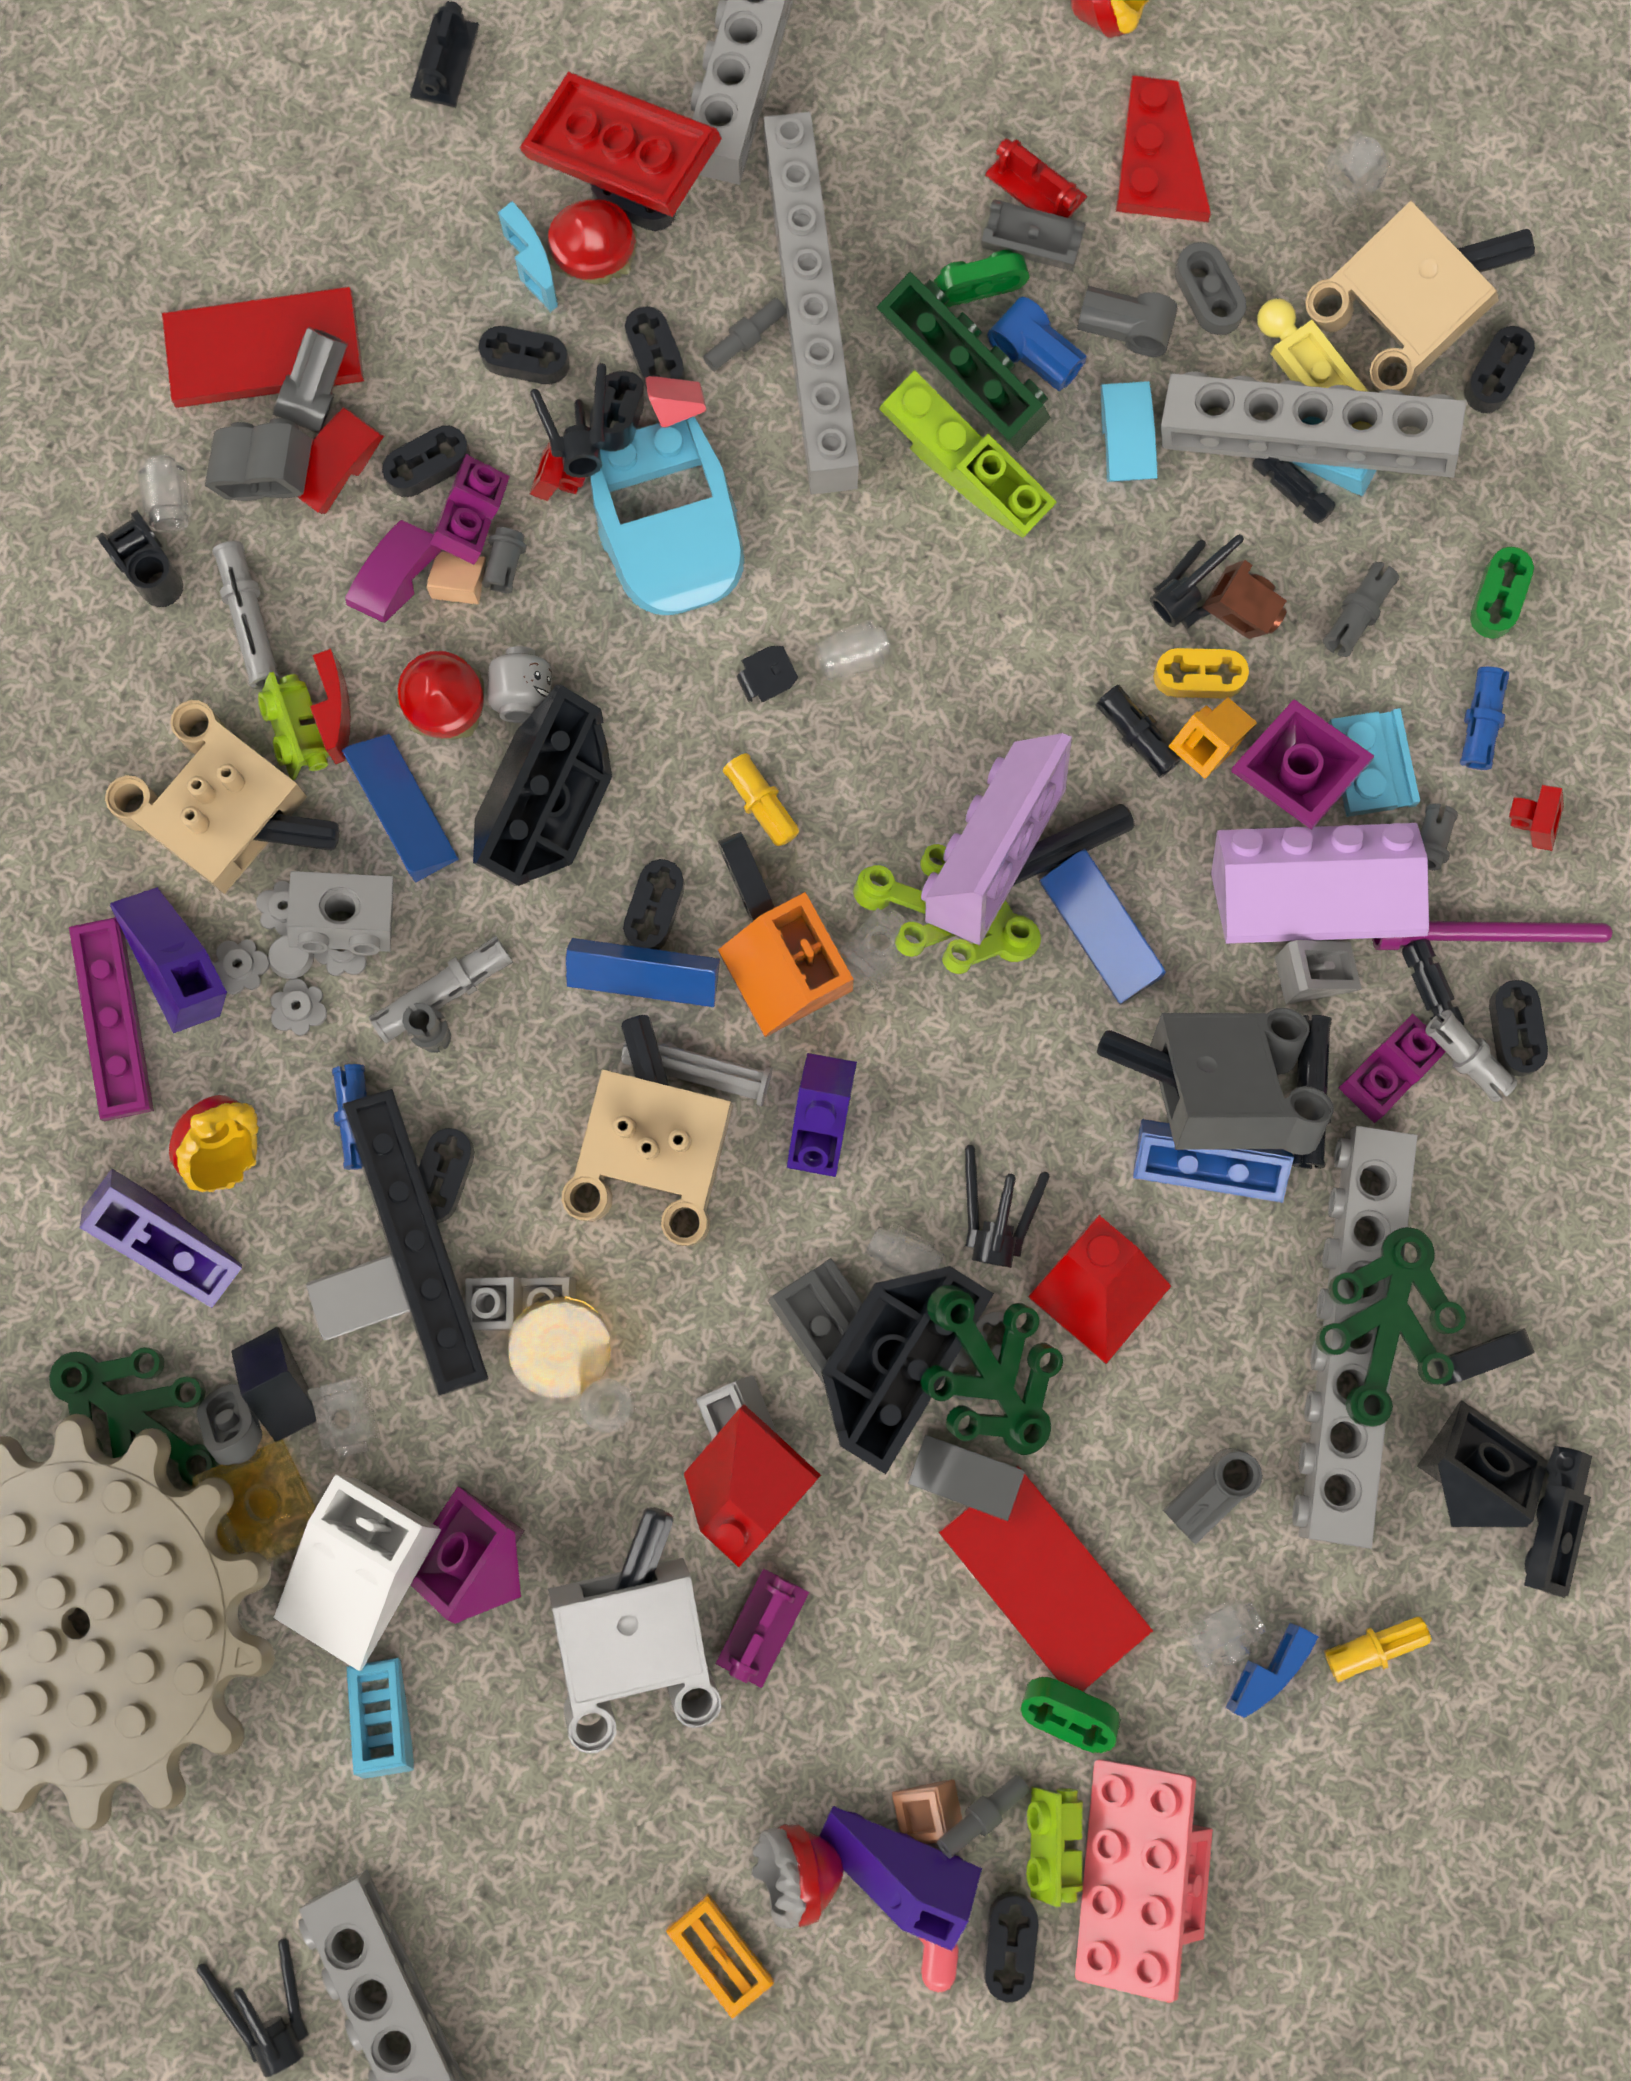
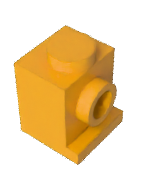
[1168,697,1257,779]

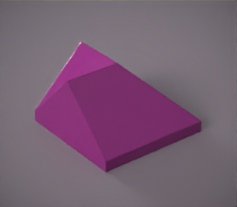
[1231,699,1374,830]
[410,1486,525,1624]

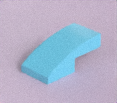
[498,201,558,312]
[1100,381,1157,482]

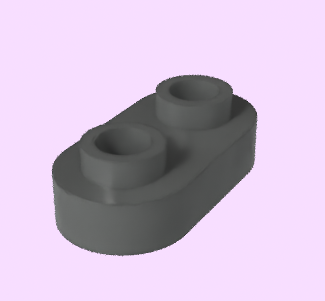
[1175,242,1246,335]
[197,1384,262,1465]

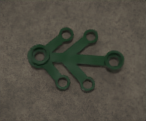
[1316,1227,1466,1427]
[921,1285,1063,1455]
[49,1347,224,1486]

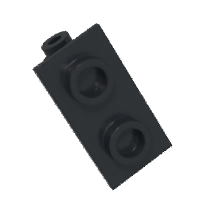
[410,1,479,108]

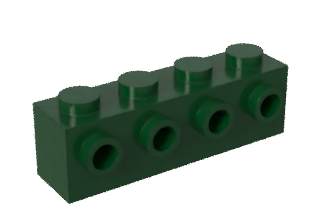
[876,271,1051,453]

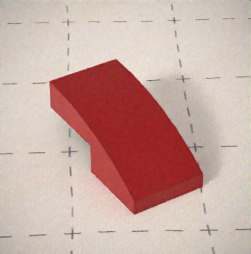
[298,407,384,514]
[310,649,351,764]

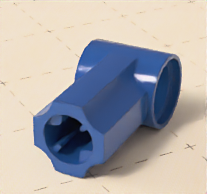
[987,297,1087,392]

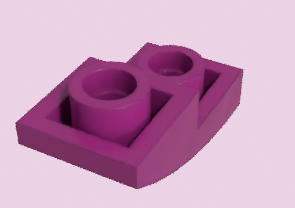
[430,454,510,565]
[345,520,442,623]
[1338,1013,1446,1123]

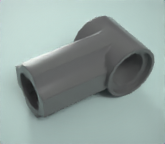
[1077,285,1178,357]
[273,327,348,434]
[1163,1448,1262,1545]

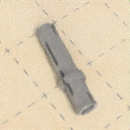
[212,541,280,689]
[369,936,513,1044]

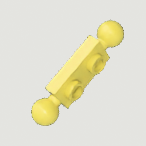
[1257,298,1372,430]

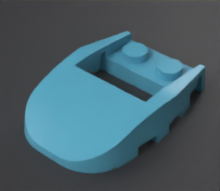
[590,416,744,615]

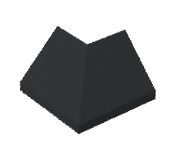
[1417,1400,1548,1527]

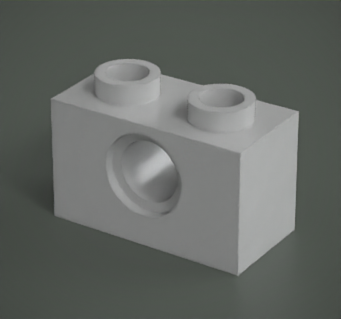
[286,871,394,956]

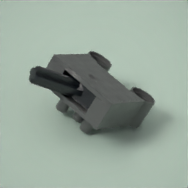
[1097,1008,1334,1155]

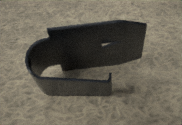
[737,646,798,703]

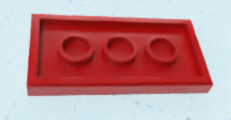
[519,71,722,217]
[162,287,364,408]
[938,1466,1153,1691]

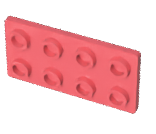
[1075,1759,1213,2003]

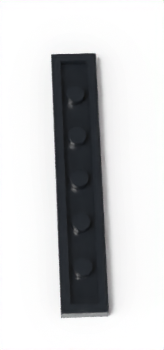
[342,1089,489,1398]

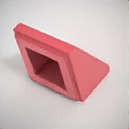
[645,376,707,428]

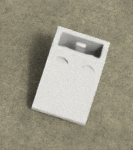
[274,1474,442,1671]

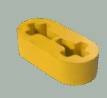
[1153,648,1249,699]

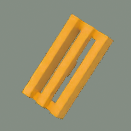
[666,1893,775,2019]

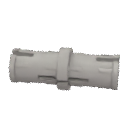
[1425,1010,1518,1102]

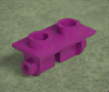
[715,1568,809,1688]

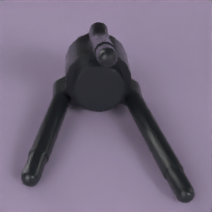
[530,363,607,478]
[1150,535,1270,629]
[965,1145,1050,1268]
[197,1938,309,2077]

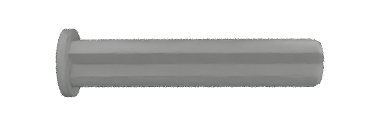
[621,1042,772,1107]

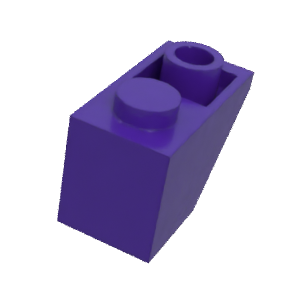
[787,1053,857,1177]

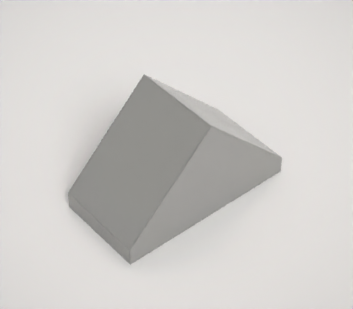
[1274,940,1362,1005]

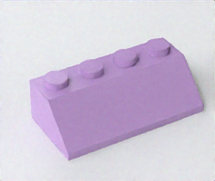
[921,733,1072,946]
[1211,823,1429,944]

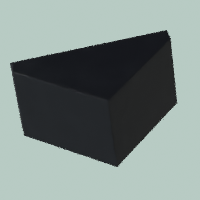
[231,1327,323,1442]

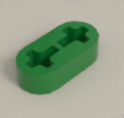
[1470,547,1534,639]
[1020,1677,1121,1753]

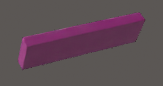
[69,917,154,1122]

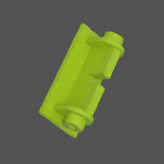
[258,672,329,780]
[1026,1787,1083,1907]

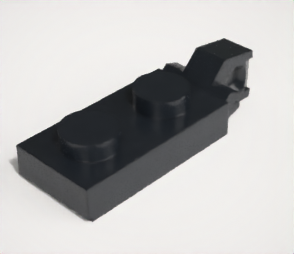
[1524,1446,1592,1598]

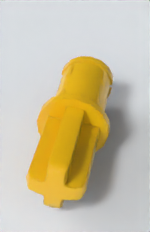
[722,753,799,846]
[1323,1617,1432,1683]

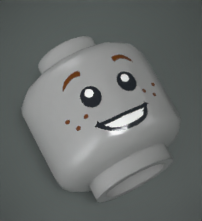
[487,646,552,723]

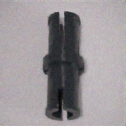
[1095,684,1182,778]

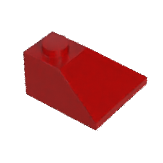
[1028,1215,1171,1364]
[683,1404,821,1567]

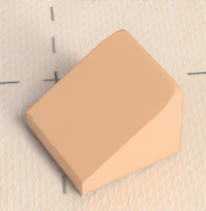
[427,551,486,605]

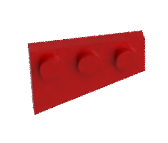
[1116,75,1211,222]

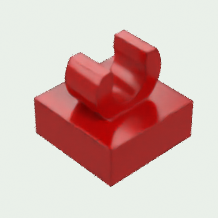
[529,442,586,501]
[1509,785,1564,851]

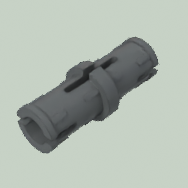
[1323,562,1399,657]
[402,1003,451,1053]

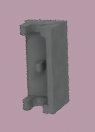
[981,199,1086,271]

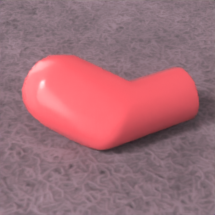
[918,1937,959,1992]

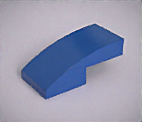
[1225,1623,1319,1718]

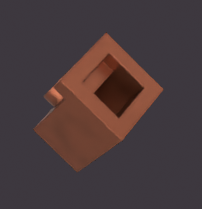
[1202,560,1287,639]

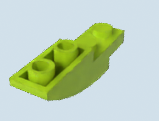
[879,370,1057,538]

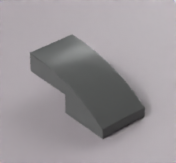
[908,1435,1025,1521]

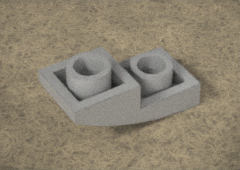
[465,1277,576,1331]

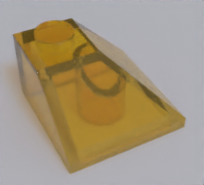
[193,1439,316,1563]

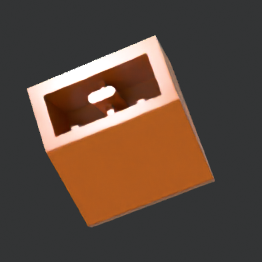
[718,892,854,1037]

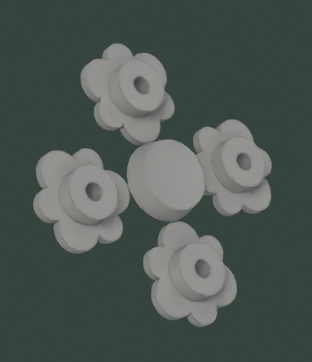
[213,881,366,1036]

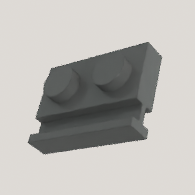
[767,1258,862,1383]

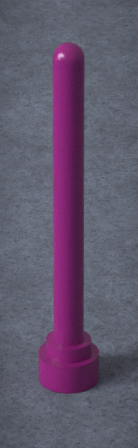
[1372,921,1613,951]

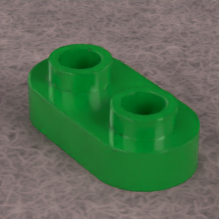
[934,250,1030,307]

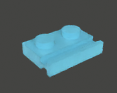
[1328,708,1420,817]

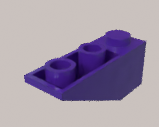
[110,887,227,1034]
[819,1806,982,1951]

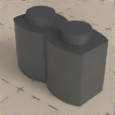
[205,418,313,501]

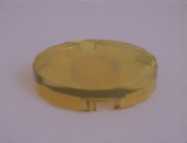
[508,1296,611,1399]

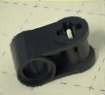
[96,510,183,607]

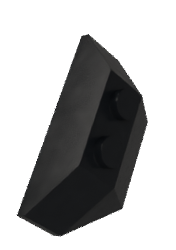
[473,684,612,886]
[821,1266,994,1475]

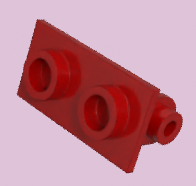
[985,138,1087,218]

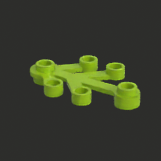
[853,844,1041,974]

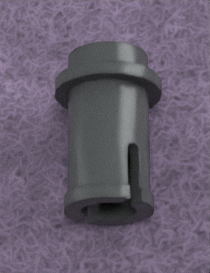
[482,527,527,593]
[1420,804,1458,870]

